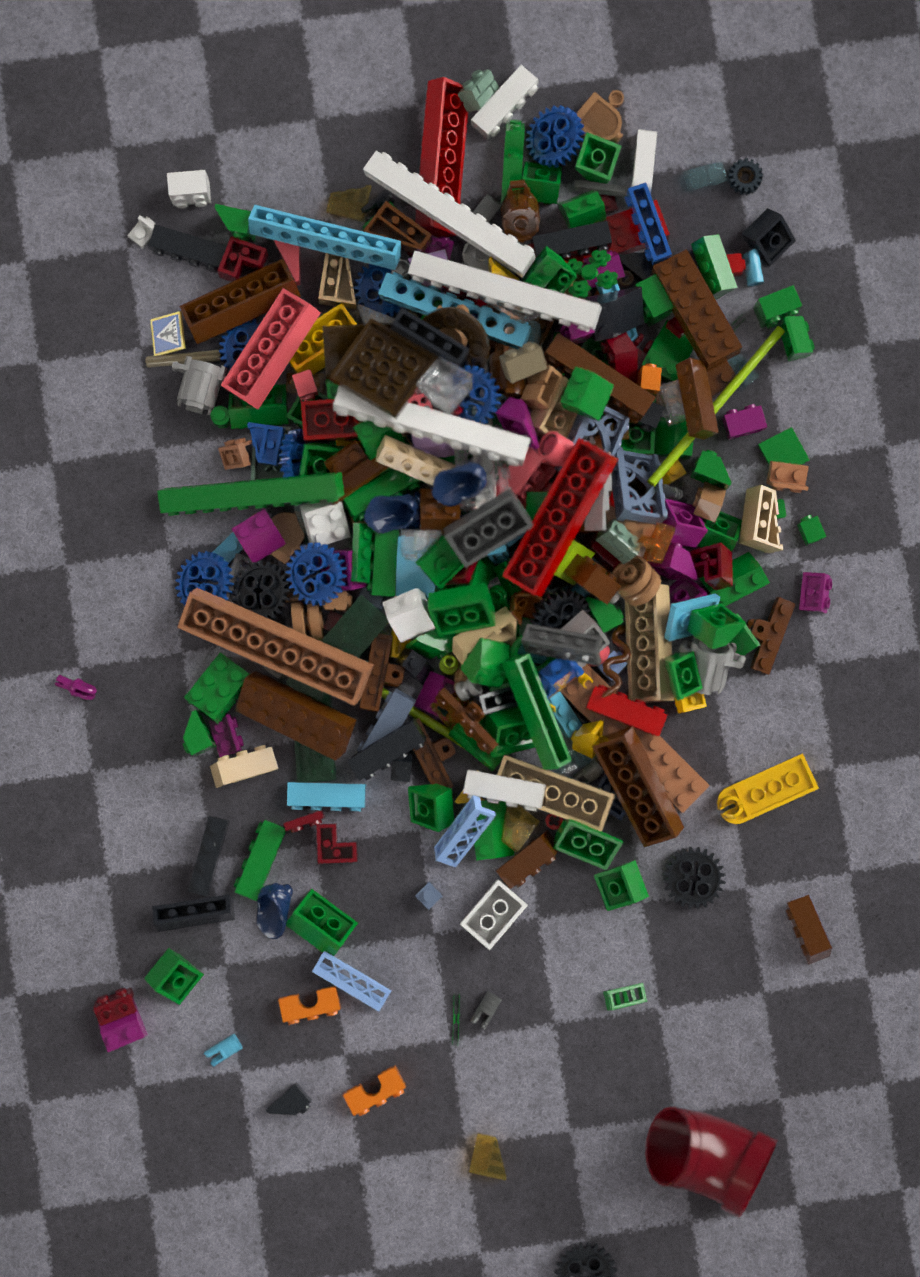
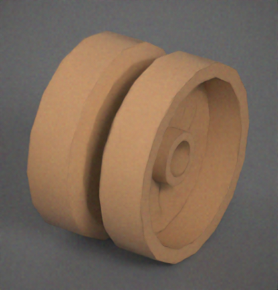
[612,556,661,606]
[291,601,324,641]

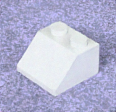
[382,588,435,643]

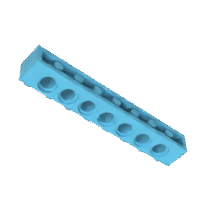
[248,205,401,270]
[378,272,531,349]

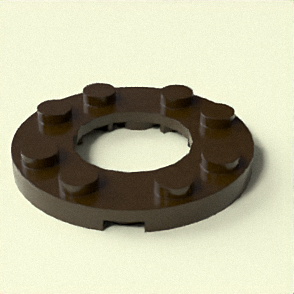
[422,307,489,383]

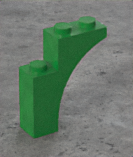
[501,120,525,204]

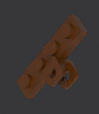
[746,597,796,675]
[359,632,404,712]
[435,687,498,754]
[413,718,455,788]

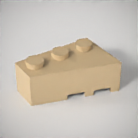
[318,253,357,310]
[739,485,783,553]
[452,606,517,664]
[210,745,278,788]

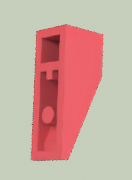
[273,240,300,286]

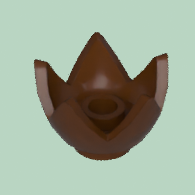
[509,590,544,625]

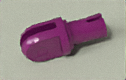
[55,675,97,700]

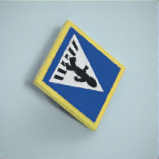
[150,311,186,356]

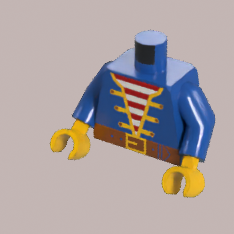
[539,658,593,712]

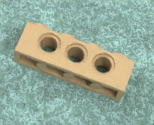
[376,435,456,485]

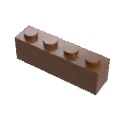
[676,358,719,440]

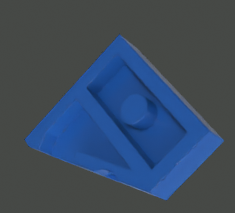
[247,422,285,466]

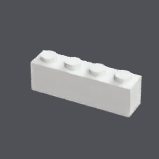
[471,65,538,140]
[463,770,546,811]

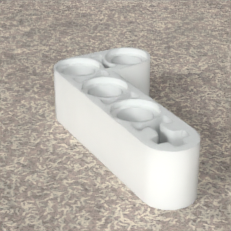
[631,129,657,194]

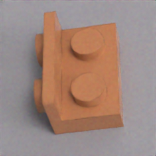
[218,437,252,470]
[766,461,809,493]

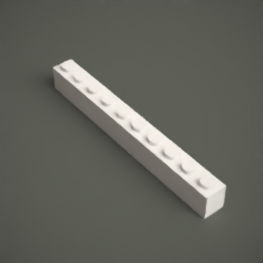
[363,150,535,278]
[408,251,602,332]
[333,386,531,466]

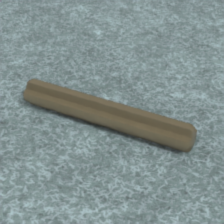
[145,350,221,367]

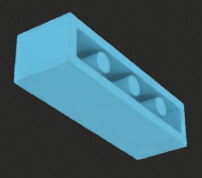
[287,782,366,811]

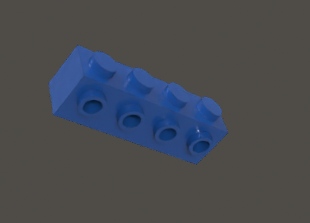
[625,182,672,265]

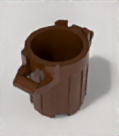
[501,180,540,242]
[488,346,528,407]

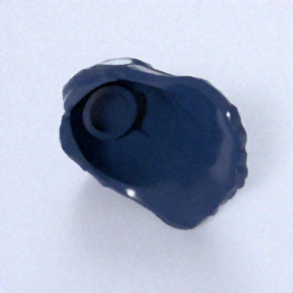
[432,462,487,507]
[364,494,420,533]
[256,883,293,939]

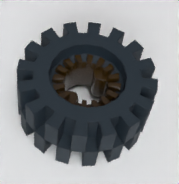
[728,158,763,195]

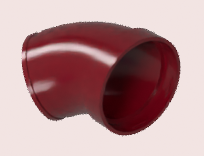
[645,1107,778,1218]

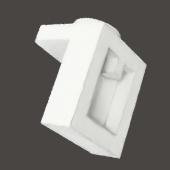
[127,215,155,248]

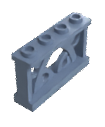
[554,406,630,472]
[611,447,668,527]

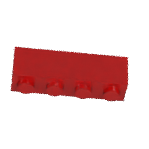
[585,684,667,737]

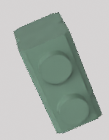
[458,69,499,112]
[595,519,642,564]

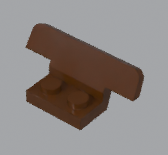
[324,440,389,505]

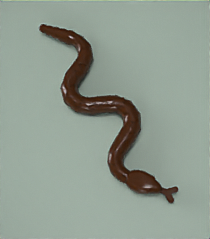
[602,625,631,698]

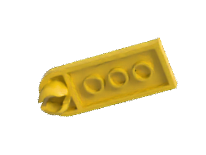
[717,753,819,824]

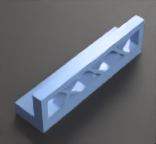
[434,795,495,867]
[312,951,391,1011]

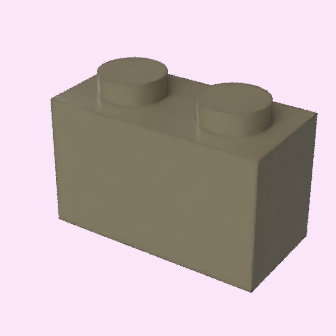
[499,342,547,383]

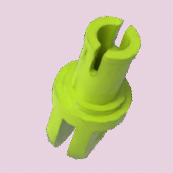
[439,655,458,676]

